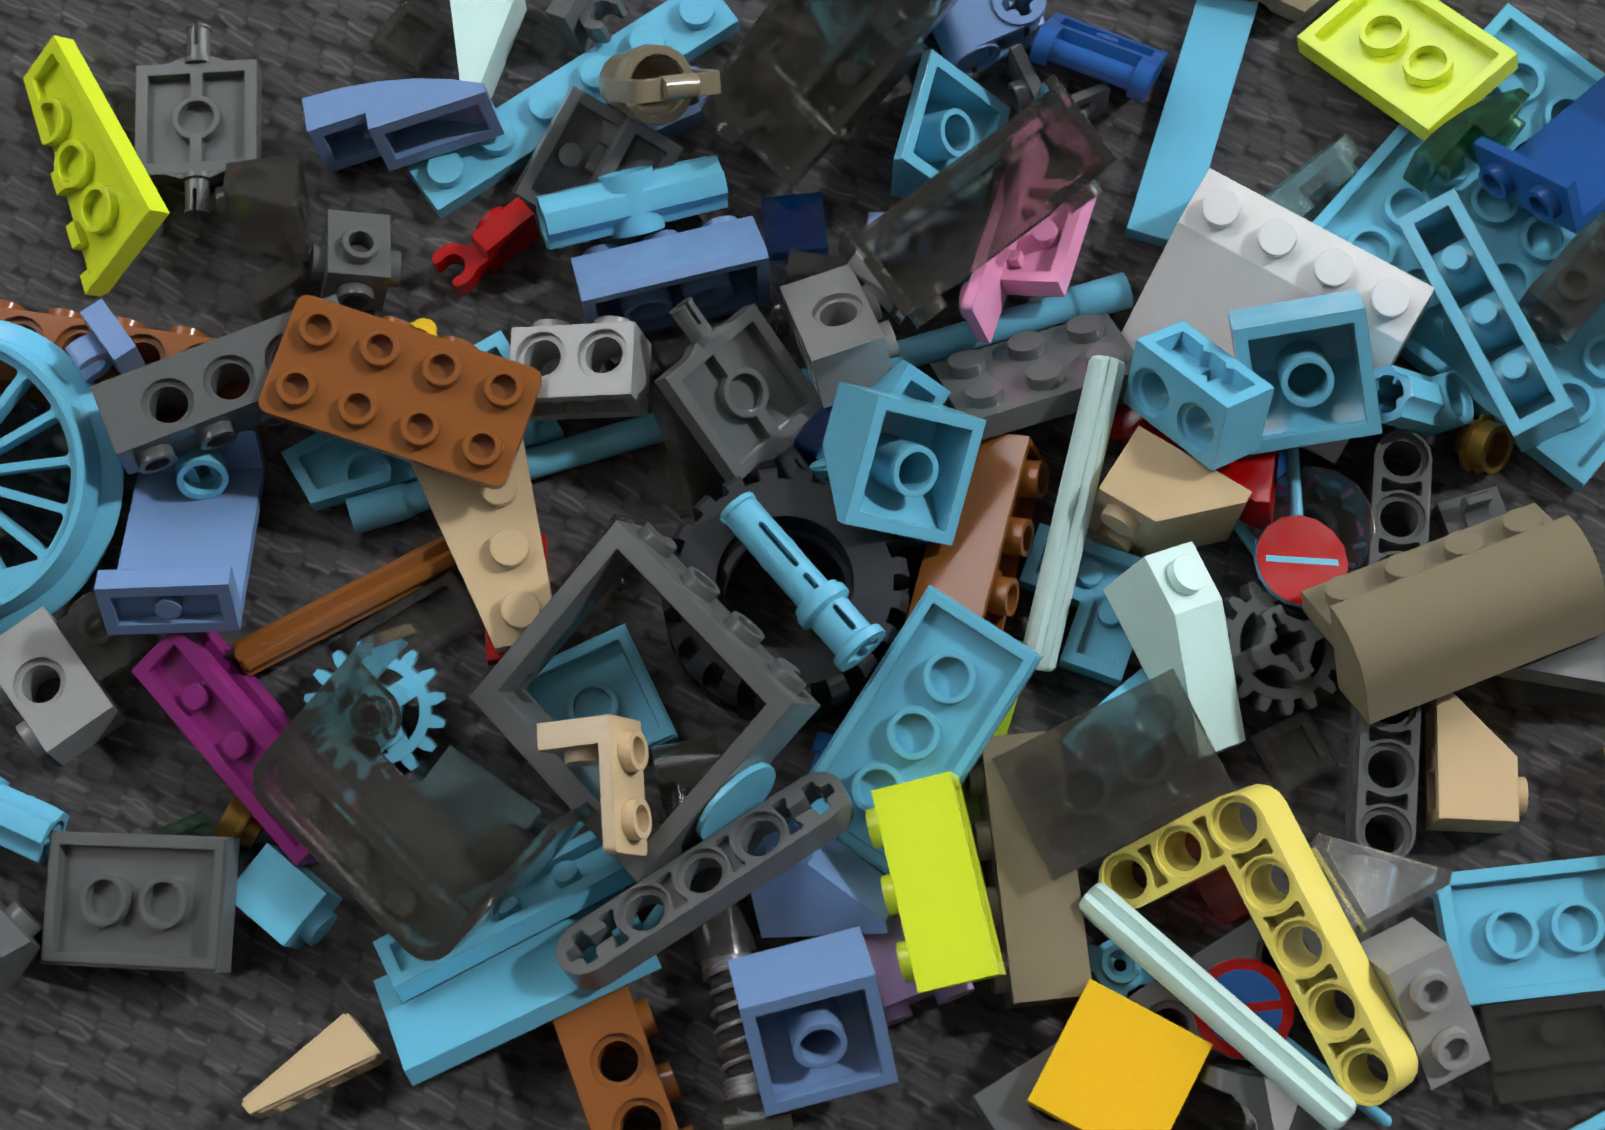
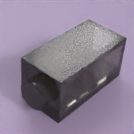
[1518,210,1605,352]

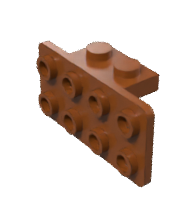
[258,295,542,489]

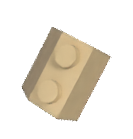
[1088,426,1252,558]

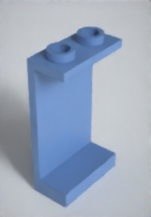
[94,426,266,636]

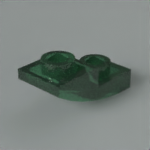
[1403,88,1530,193]

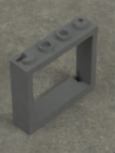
[469,520,821,882]

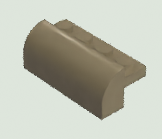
[1301,503,1605,725]

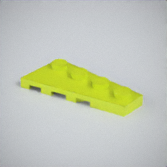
[23,35,170,297]

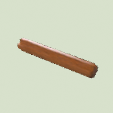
[231,535,458,676]

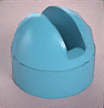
[176,447,229,500]

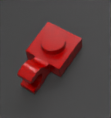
[431,197,540,296]

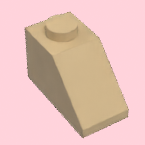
[1424,692,1528,834]

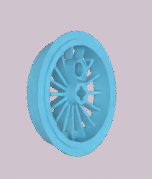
[0,320,124,635]

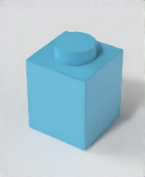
[235,843,343,950]

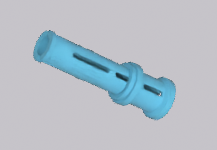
[720,491,885,672]

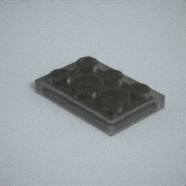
[991,668,1235,881]

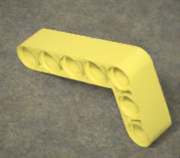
[1098,784,1418,1107]

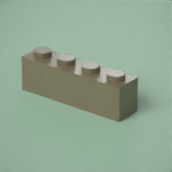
[965,730,1092,1010]

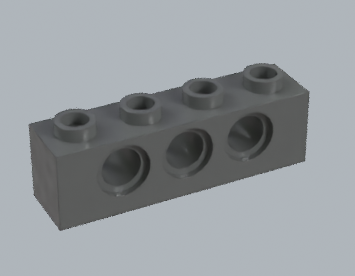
[90,294,339,475]

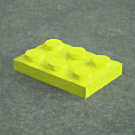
[1297,0,1518,145]

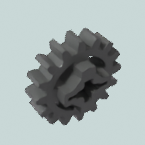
[1222,580,1337,717]

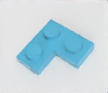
[1019,523,1142,687]

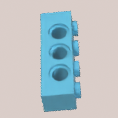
[1396,188,1580,452]

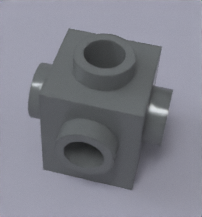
[309,209,401,312]

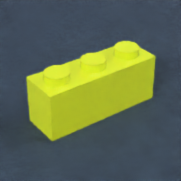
[865,771,1006,993]

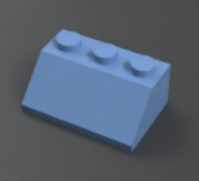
[571,215,771,334]

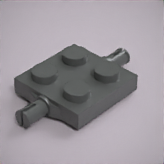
[135,23,261,221]
[654,297,823,482]

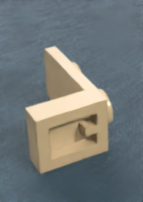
[537,714,652,857]

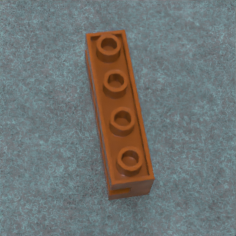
[906,434,1049,630]

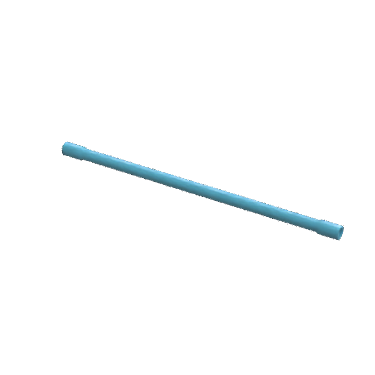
[346,272,1133,534]

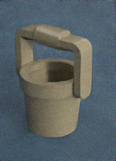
[599,44,721,126]

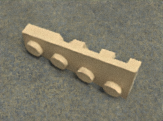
[411,438,552,654]

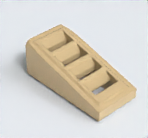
[241,1013,389,1120]

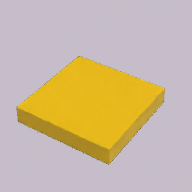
[1026,979,1213,1130]

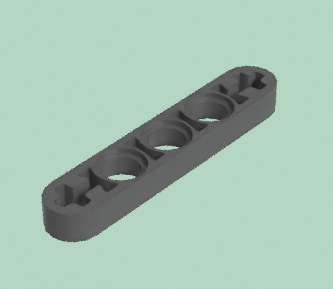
[556,771,854,990]

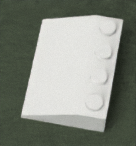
[1121,168,1435,466]

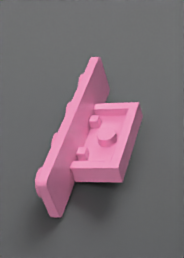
[959,112,1097,343]

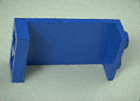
[1473,76,1605,234]

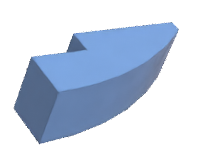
[302,78,505,173]

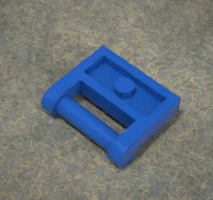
[1028,12,1168,103]

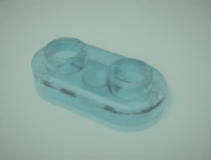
[1263,132,1361,217]

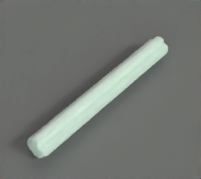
[1023,355,1126,672]
[1079,882,1356,1130]

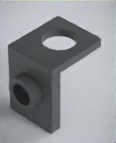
[1007,43,1111,136]

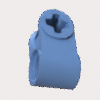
[928,0,1047,76]

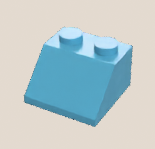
[1227,289,1382,455]
[823,381,987,546]

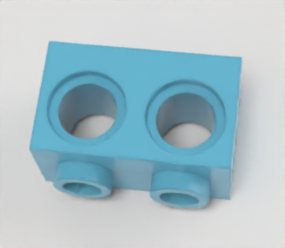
[1123,320,1275,471]

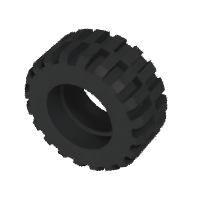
[661,468,909,724]

